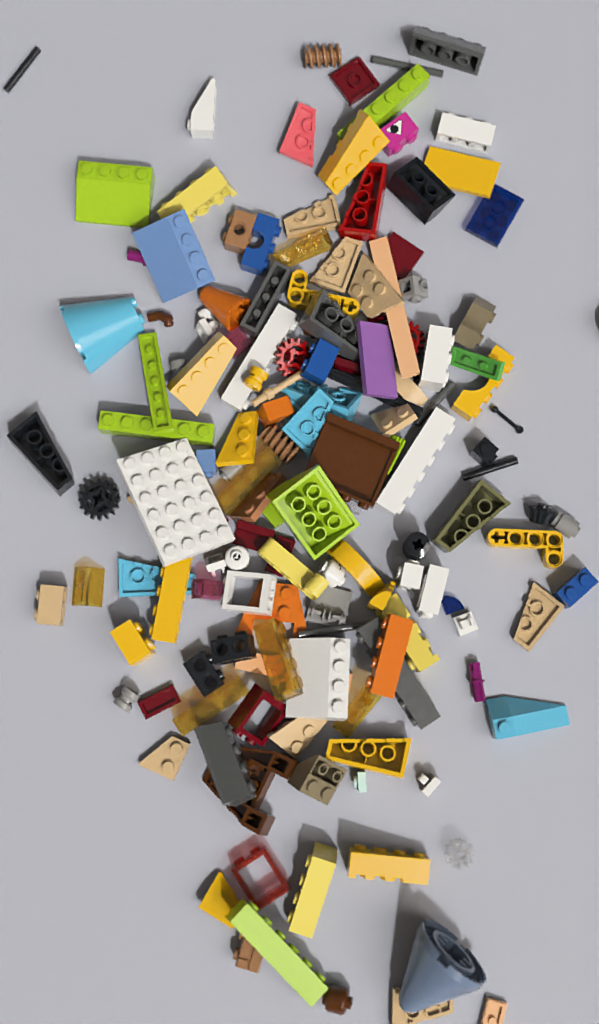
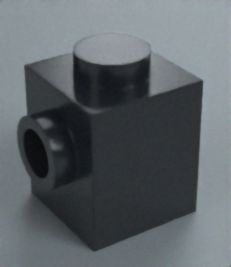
[469,437,499,467]

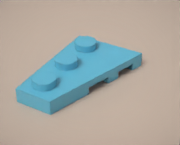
[282,387,335,455]

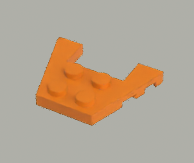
[234,581,307,638]

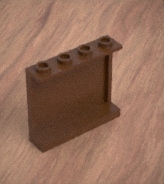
[304,413,400,510]

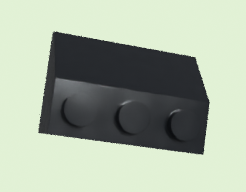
[386,157,456,225]

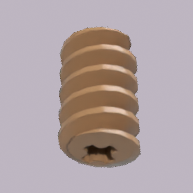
[305,43,342,69]
[258,424,300,465]

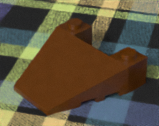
[202,747,301,836]

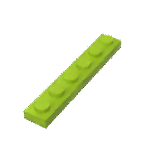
[138,332,174,435]

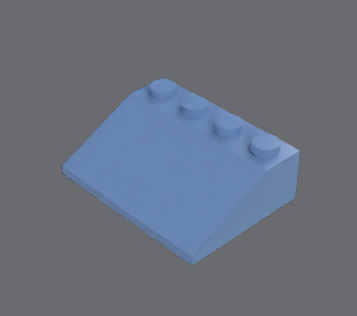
[132,209,215,303]

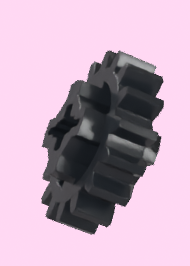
[78,479,121,521]

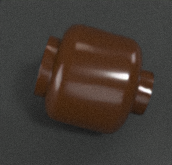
[322,984,353,1015]

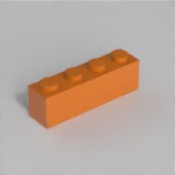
[365,614,414,699]

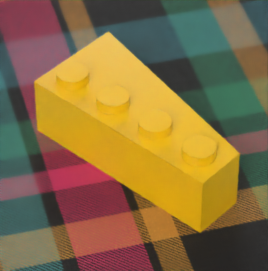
[324,738,411,779]

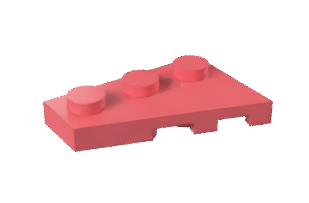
[279,102,316,168]

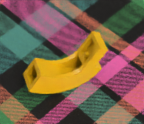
[326,539,385,598]

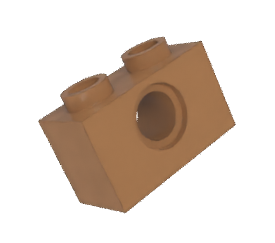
[222,209,257,255]

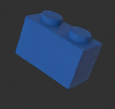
[300,338,340,386]
[552,567,599,609]

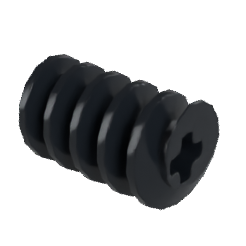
[402,532,430,560]

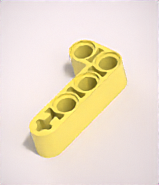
[257,537,329,601]

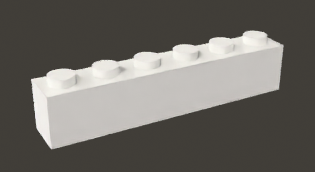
[221,303,299,413]
[375,407,455,517]

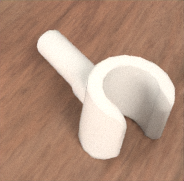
[198,308,222,328]

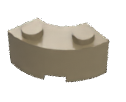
[454,296,496,350]

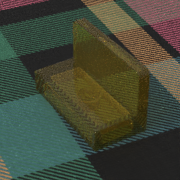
[72,567,105,607]

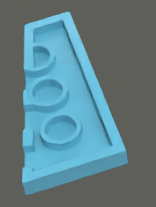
[118,558,197,597]

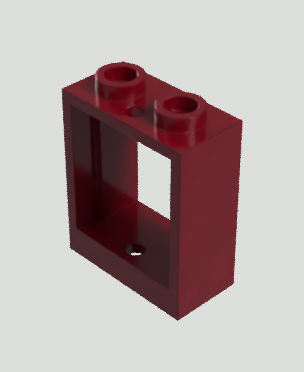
[227,683,286,747]

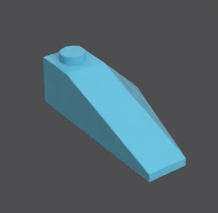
[281,381,363,422]
[485,696,570,740]

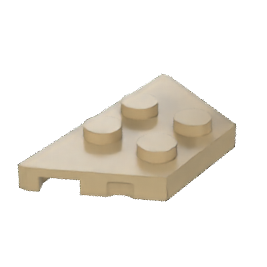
[348,253,406,318]

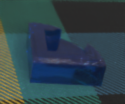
[441,596,464,615]

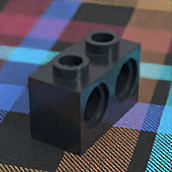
[210,631,257,666]
[183,651,226,697]

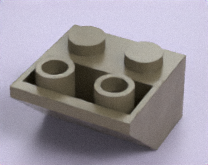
[287,754,347,805]

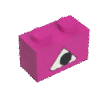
[380,112,419,157]

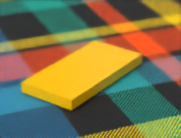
[424,146,501,199]

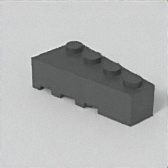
[298,288,360,364]

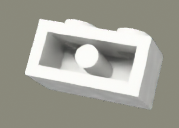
[395,560,424,592]

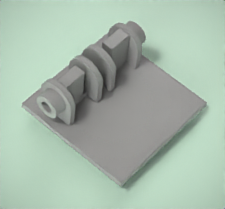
[306,586,352,626]

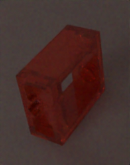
[231,845,291,912]

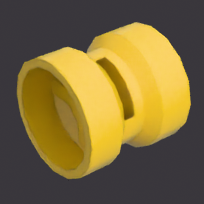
[243,366,269,392]

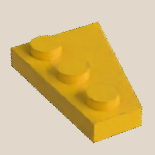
[215,411,259,467]

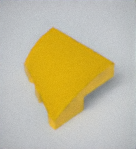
[366,580,396,613]
[198,871,240,929]

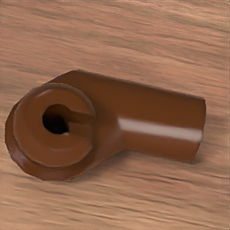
[147,310,174,327]

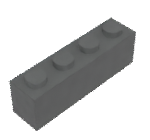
[240,260,292,339]

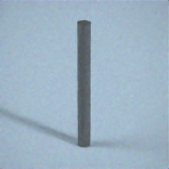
[372,55,444,78]
[298,620,367,638]

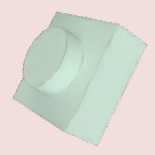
[353,770,367,793]

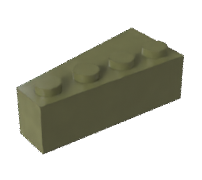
[430,479,511,553]

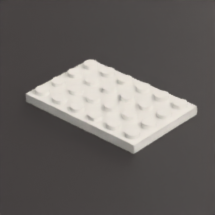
[115,438,235,567]

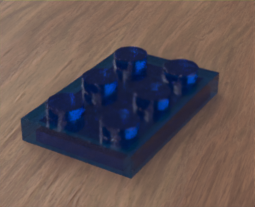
[465,184,525,248]

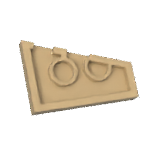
[309,236,363,295]

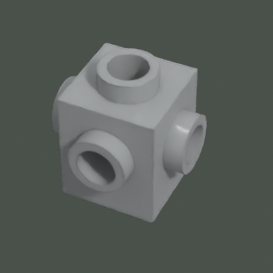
[398,275,429,304]

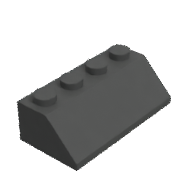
[409,26,486,76]
[194,721,257,807]

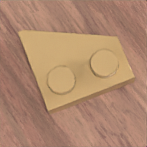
[370,404,418,438]
[139,736,190,781]

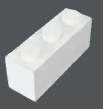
[435,112,496,154]

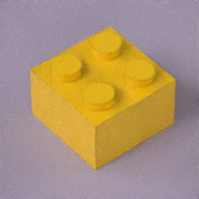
[110,619,156,666]

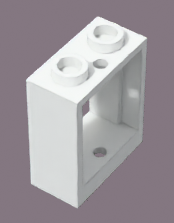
[415,564,449,619]
[220,570,277,616]

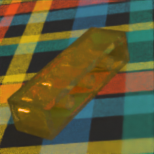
[216,446,282,517]
[253,618,303,702]
[172,676,249,737]

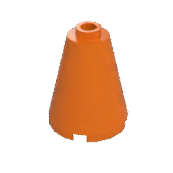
[199,285,251,332]

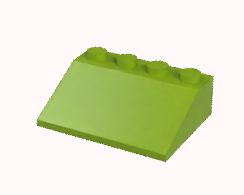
[75,161,155,228]
[266,465,360,560]

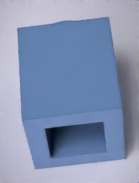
[196,449,217,478]

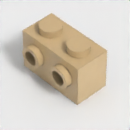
[34,585,68,626]

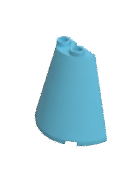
[59,296,145,374]

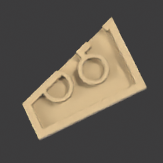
[283,193,341,239]
[513,582,565,652]
[267,718,328,760]
[392,987,454,1024]

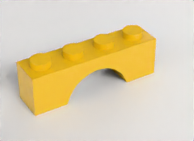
[451,345,515,421]

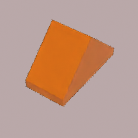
[257,396,295,429]

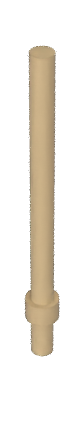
[251,354,340,407]

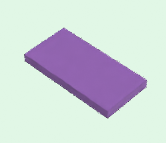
[356,321,398,399]

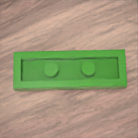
[450,346,505,381]

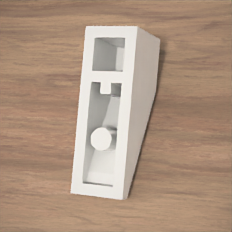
[187,79,217,139]

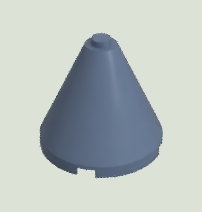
[398,919,486,1013]

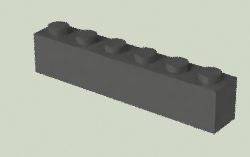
[355,615,441,730]

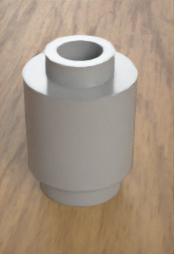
[219,464,248,483]
[550,512,581,539]

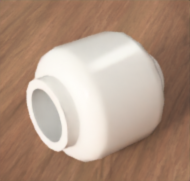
[225,545,250,571]
[317,559,346,588]

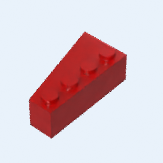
[338,162,388,242]

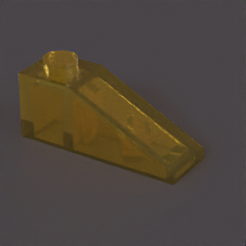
[272,226,333,267]
[332,683,382,739]

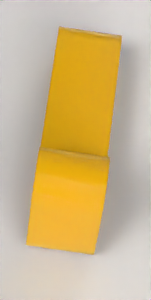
[287,270,359,320]
[485,528,563,569]

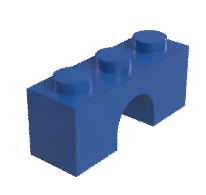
[240,213,282,276]

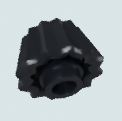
[528,503,556,525]

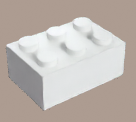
[418,325,455,393]

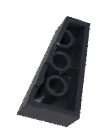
[7,411,75,496]

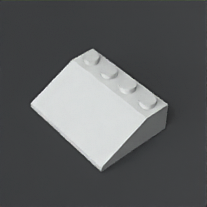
[285,638,350,721]

